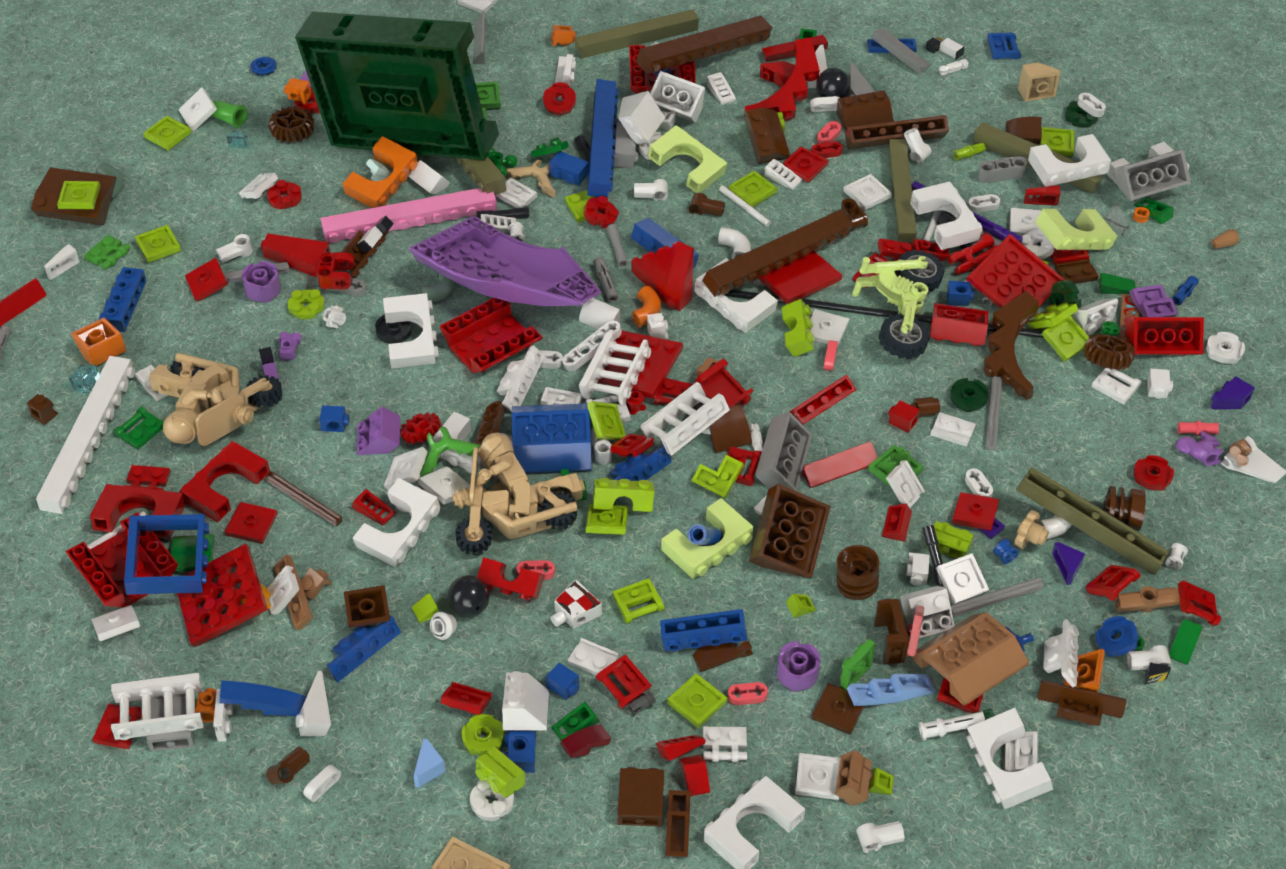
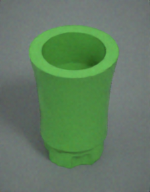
[211,100,248,128]

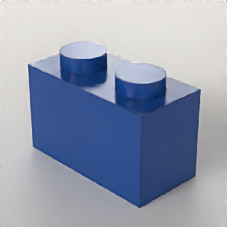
[549,151,589,186]

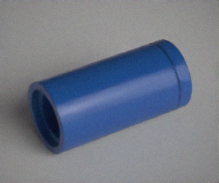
[688,524,723,546]

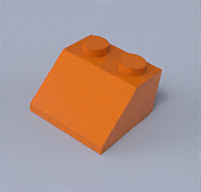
[71,318,126,367]

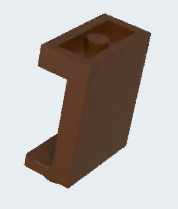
[874,599,909,665]
[618,767,664,827]

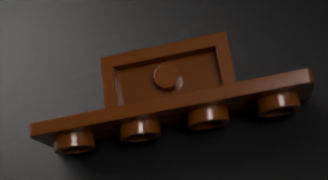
[341,231,388,278]
[1037,680,1127,726]

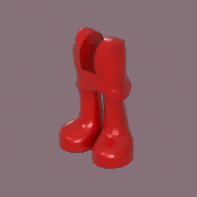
[947,233,997,276]

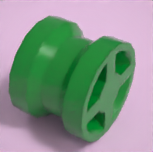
[1098,321,1120,337]

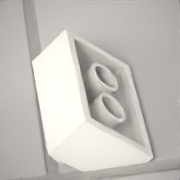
[650,71,705,123]
[502,671,549,730]

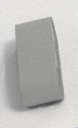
[978,156,1027,183]

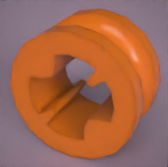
[1133,207,1150,223]

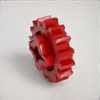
[400,412,442,444]

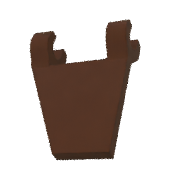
[693,641,753,672]

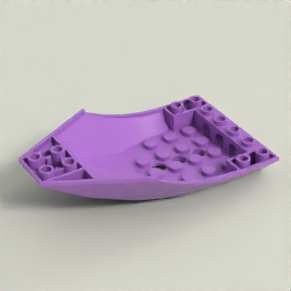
[409,216,601,306]

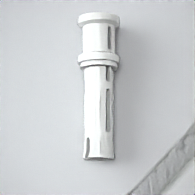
[918,711,985,741]

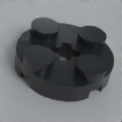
[375,315,412,344]

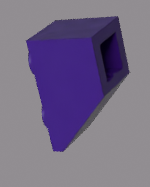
[1211,376,1255,410]

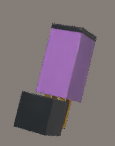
[259,347,279,379]

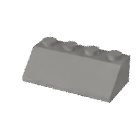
[1113,149,1191,201]
[755,412,813,491]

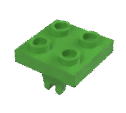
[868,445,924,487]

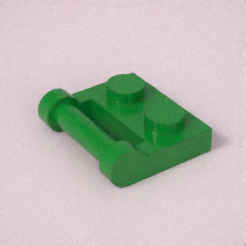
[113,407,164,450]

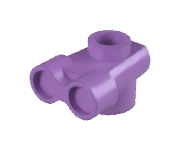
[278,332,302,361]

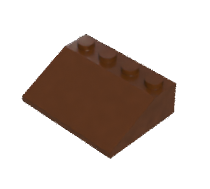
[31,167,117,226]
[749,483,831,579]

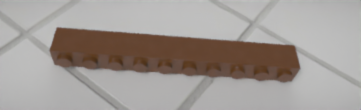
[636,16,773,74]
[702,209,853,297]

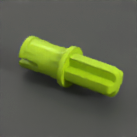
[953,143,986,161]

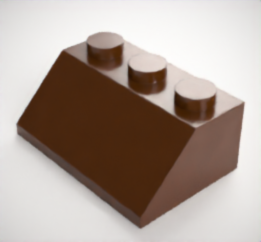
[836,90,894,131]
[745,107,791,164]

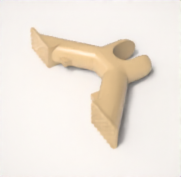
[506,160,556,198]

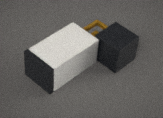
[926,37,965,60]
[356,216,394,253]

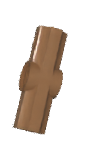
[1115,586,1180,613]

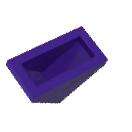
[1052,542,1085,585]

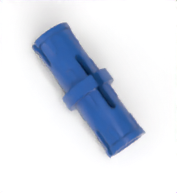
[1172,276,1199,305]

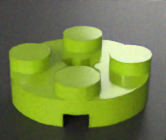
[288,289,325,319]
[461,714,505,756]

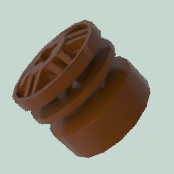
[1103,486,1146,531]
[837,545,879,600]

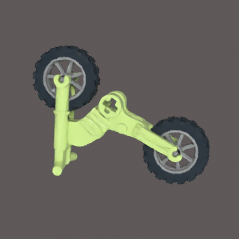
[852,250,945,359]

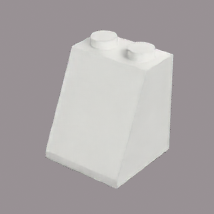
[618,91,665,145]

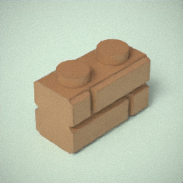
[835,751,872,806]

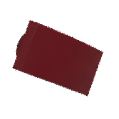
[560,724,611,758]

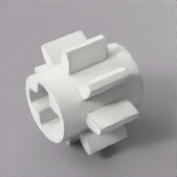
[323,305,346,328]

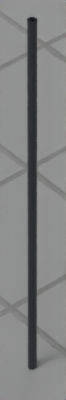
[725,289,1044,338]

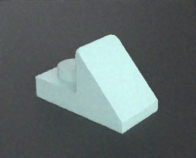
[366,158,393,181]

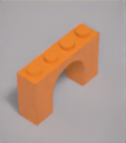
[342,136,418,208]

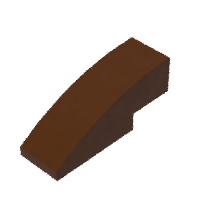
[666,790,691,857]

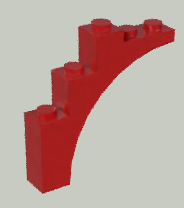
[744,37,820,121]

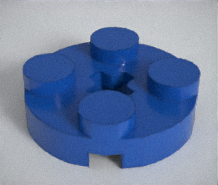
[1095,616,1139,657]

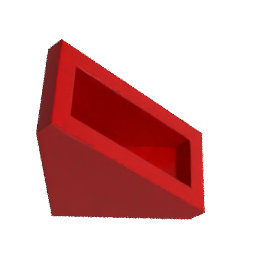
[679,754,710,797]

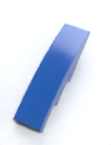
[220,680,307,716]

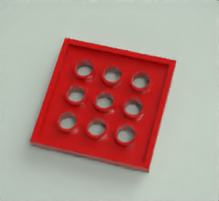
[177,543,268,647]

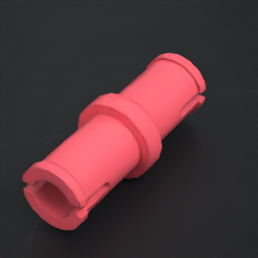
[1177,421,1219,436]

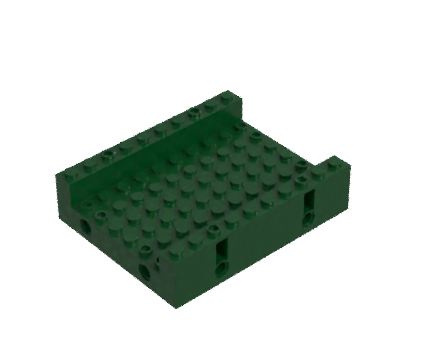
[295,11,499,160]

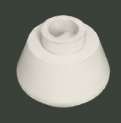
[430,612,457,640]

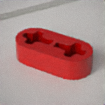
[811,141,843,158]

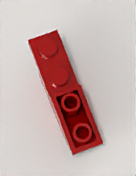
[877,238,949,262]

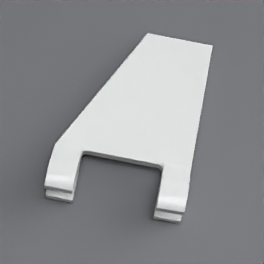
[1221,436,1286,483]

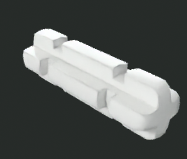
[938,59,969,76]
[749,423,764,452]

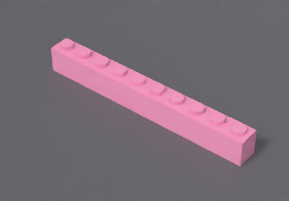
[321,188,497,243]

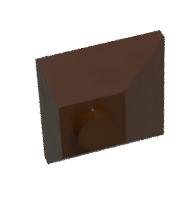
[344,585,390,628]

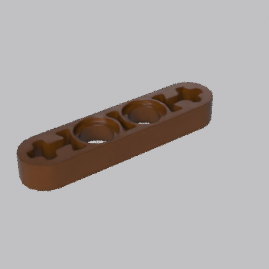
[475,401,505,445]

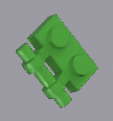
[84,235,131,270]

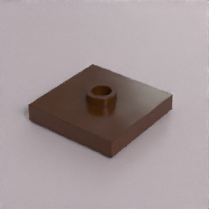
[811,683,865,735]

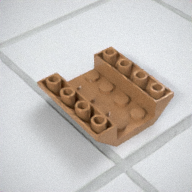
[909,612,1029,706]

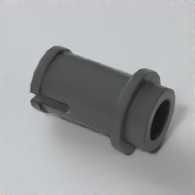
[627,691,656,716]

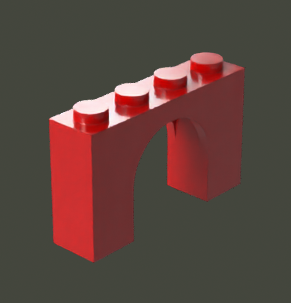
[179,441,270,523]
[90,484,185,539]

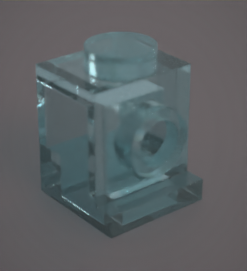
[68,365,100,393]

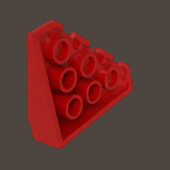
[631,241,694,311]

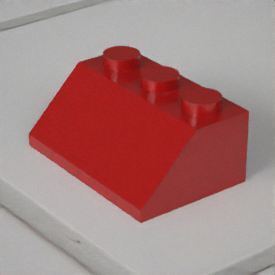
[930,303,989,346]

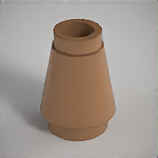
[1211,229,1239,249]

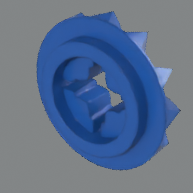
[250,57,277,76]

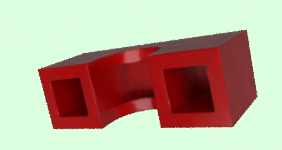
[477,557,544,601]

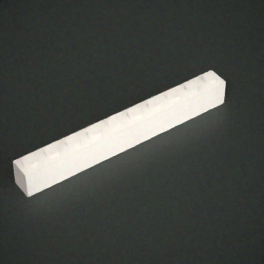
[36,356,135,514]

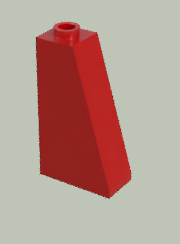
[261,233,330,278]

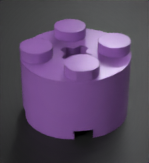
[242,261,281,303]
[777,641,820,692]

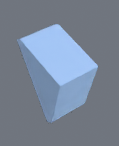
[413,739,446,787]

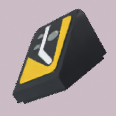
[1144,662,1171,685]

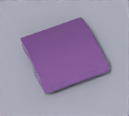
[1129,284,1178,317]

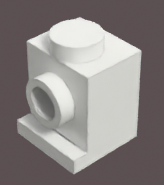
[647,313,669,340]
[907,552,930,586]

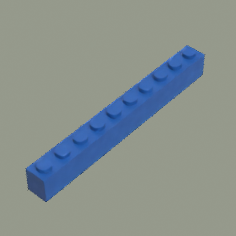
[587,79,619,198]

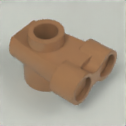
[1228,438,1253,466]

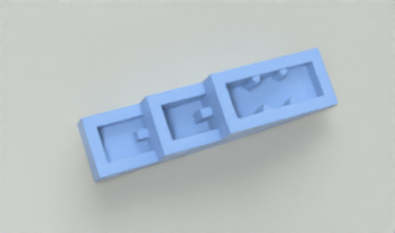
[847,674,936,706]

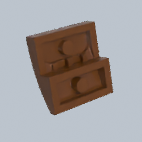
[1006,116,1042,144]
[708,404,752,453]

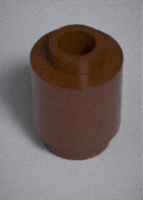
[911,397,940,417]

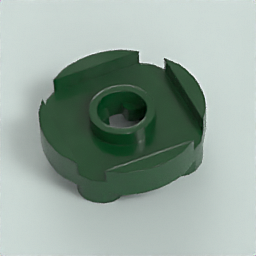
[1065,101,1098,128]
[1049,279,1082,308]
[950,378,988,412]

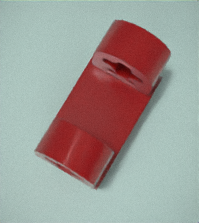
[316,252,355,289]

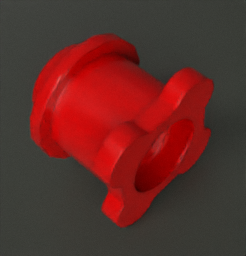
[626,391,646,415]

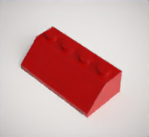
[1125,317,1204,354]

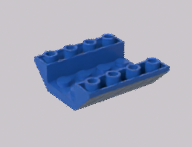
[512,403,592,474]

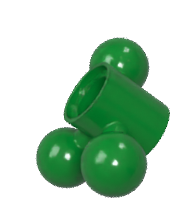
[488,148,518,177]

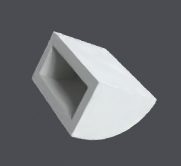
[408,160,450,194]
[579,298,620,329]

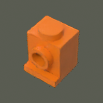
[551,25,576,46]
[284,78,311,104]
[195,688,217,722]

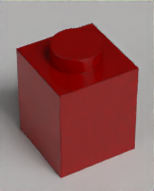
[888,400,920,433]

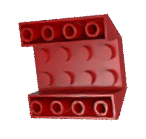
[629,45,696,94]
[440,298,543,373]
[65,512,178,608]

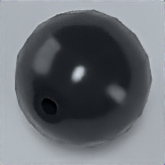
[816,68,850,98]
[447,575,490,618]

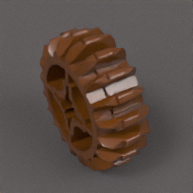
[269,106,314,144]
[1084,334,1135,370]

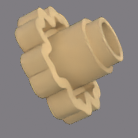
[1014,510,1049,550]

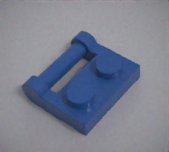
[987,32,1021,59]

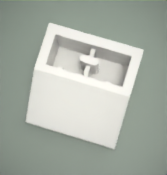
[1071,298,1119,335]
[900,586,955,638]

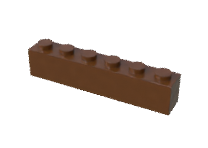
[845,115,949,149]

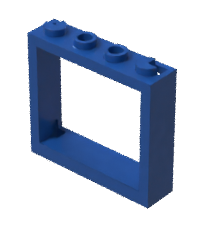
[124,514,209,595]

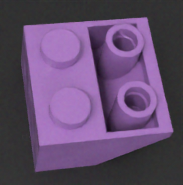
[357,406,400,455]

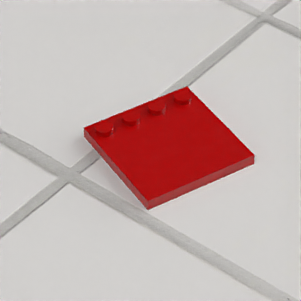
[966,234,1065,308]
[758,251,843,304]
[597,330,683,399]

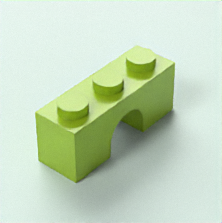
[782,299,815,357]
[592,478,655,512]

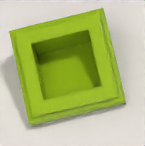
[412,593,438,623]
[786,594,816,618]
[868,767,894,795]

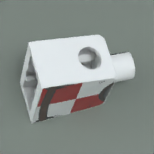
[550,580,602,629]

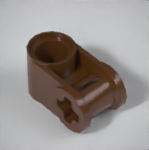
[841,198,868,231]

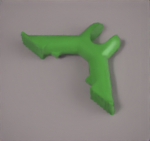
[418,427,481,480]

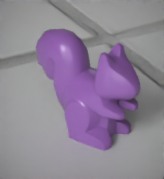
[1175,431,1223,466]

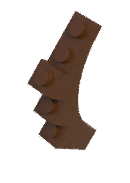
[983,291,1039,400]

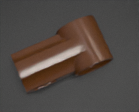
[689,193,725,216]
[266,746,310,785]

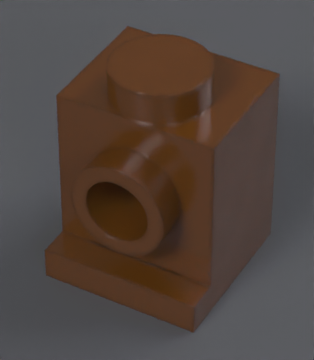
[27,394,58,425]

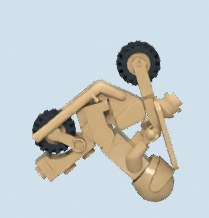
[149,353,282,446]
[452,432,585,556]

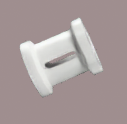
[508,222,525,242]
[1165,543,1188,570]

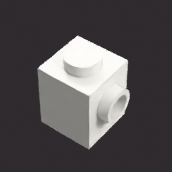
[1147,368,1173,399]

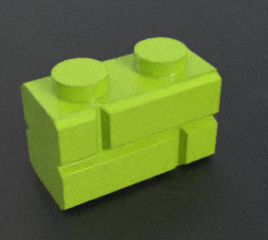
[926,521,974,559]
[475,747,525,798]

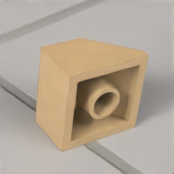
[1018,62,1061,102]

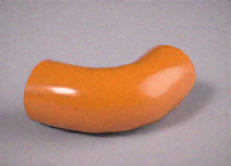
[632,286,661,328]

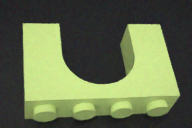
[648,125,727,193]
[1035,209,1118,250]
[661,498,753,579]

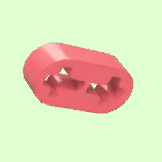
[817,121,841,143]
[824,340,838,371]
[516,560,555,580]
[728,682,768,705]

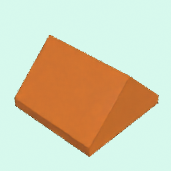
[1063,649,1105,692]

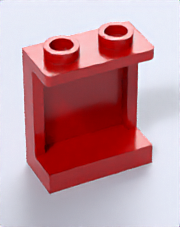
[694,358,754,407]

